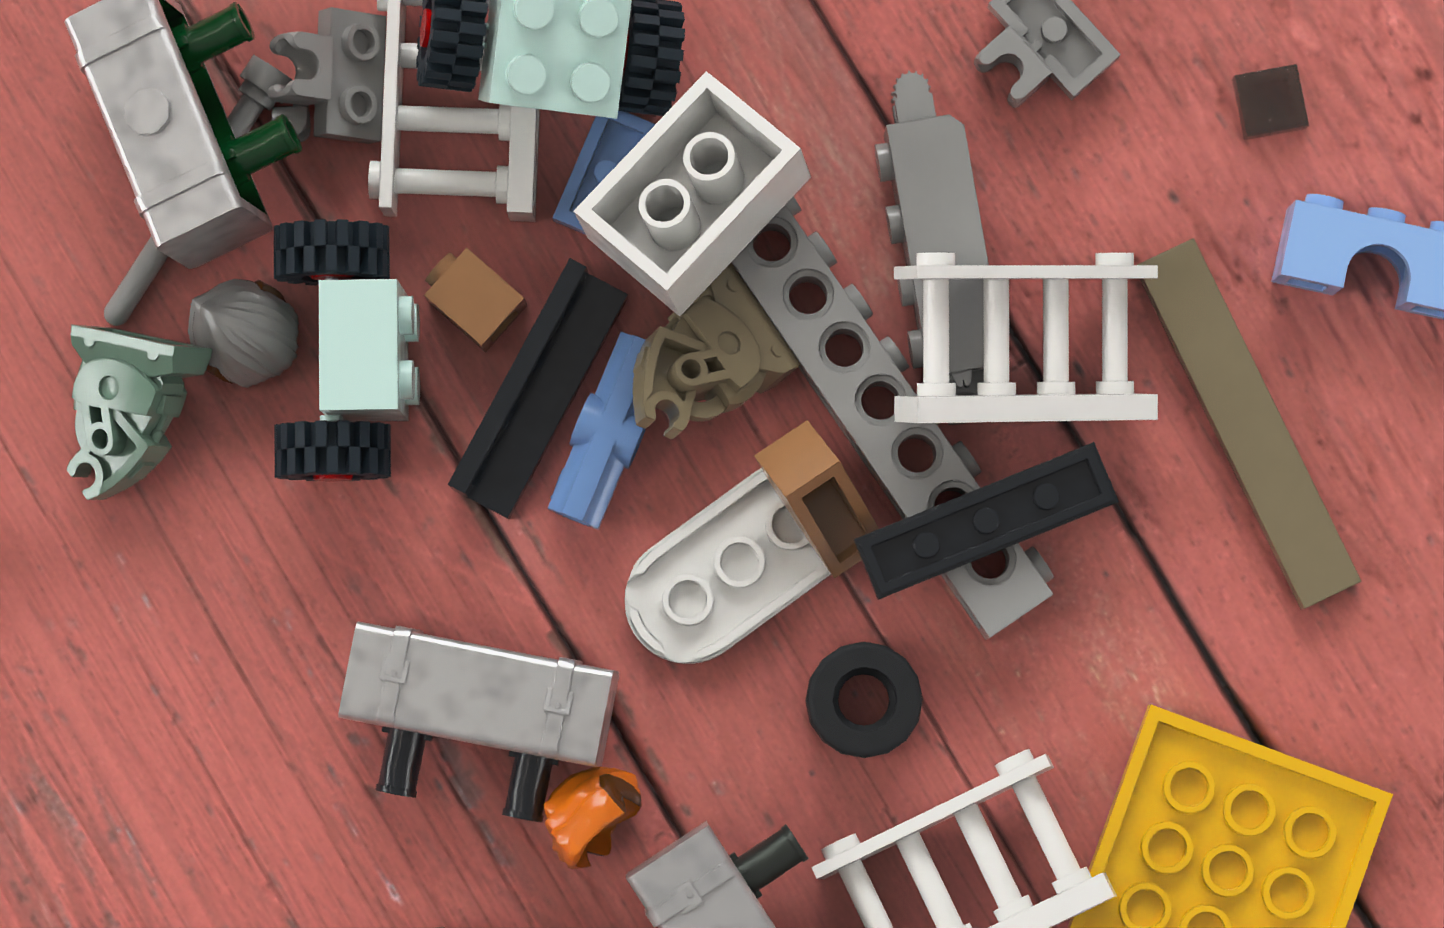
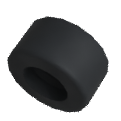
[805,642,923,758]

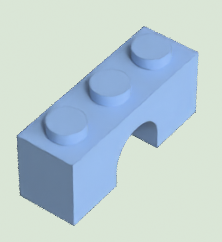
[1271,194,1444,320]

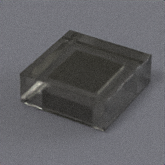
[1232,64,1309,140]

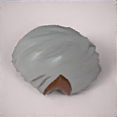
[188,279,299,388]

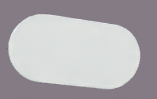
[625,468,831,664]

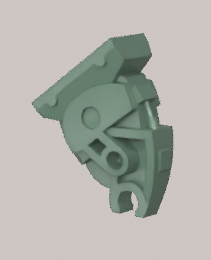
[66,324,212,500]

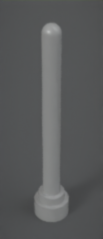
[104,55,292,326]

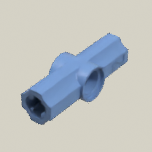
[548,332,646,530]

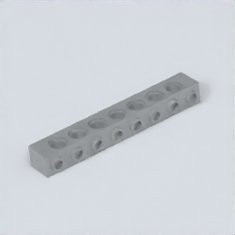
[731,196,1054,640]

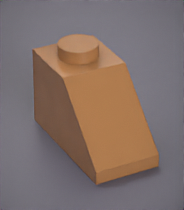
[754,420,879,578]

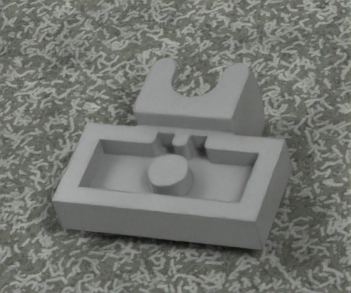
[974,0,1121,108]
[267,7,386,144]

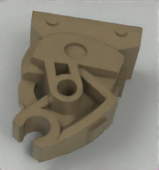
[633,263,801,440]

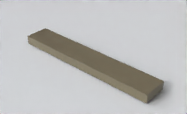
[1138,238,1362,610]

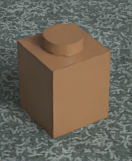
[424,247,527,353]

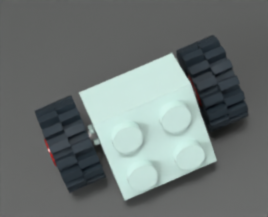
[416,0,685,119]
[274,219,420,482]

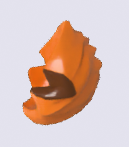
[543,767,642,869]

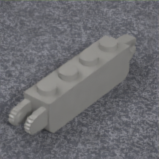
[874,71,989,425]

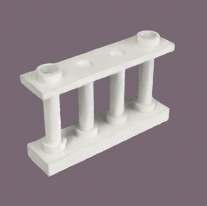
[368,0,540,222]
[894,252,1158,423]
[811,749,1117,928]

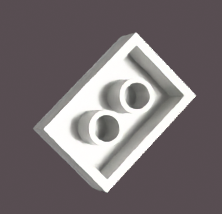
[573,71,811,317]

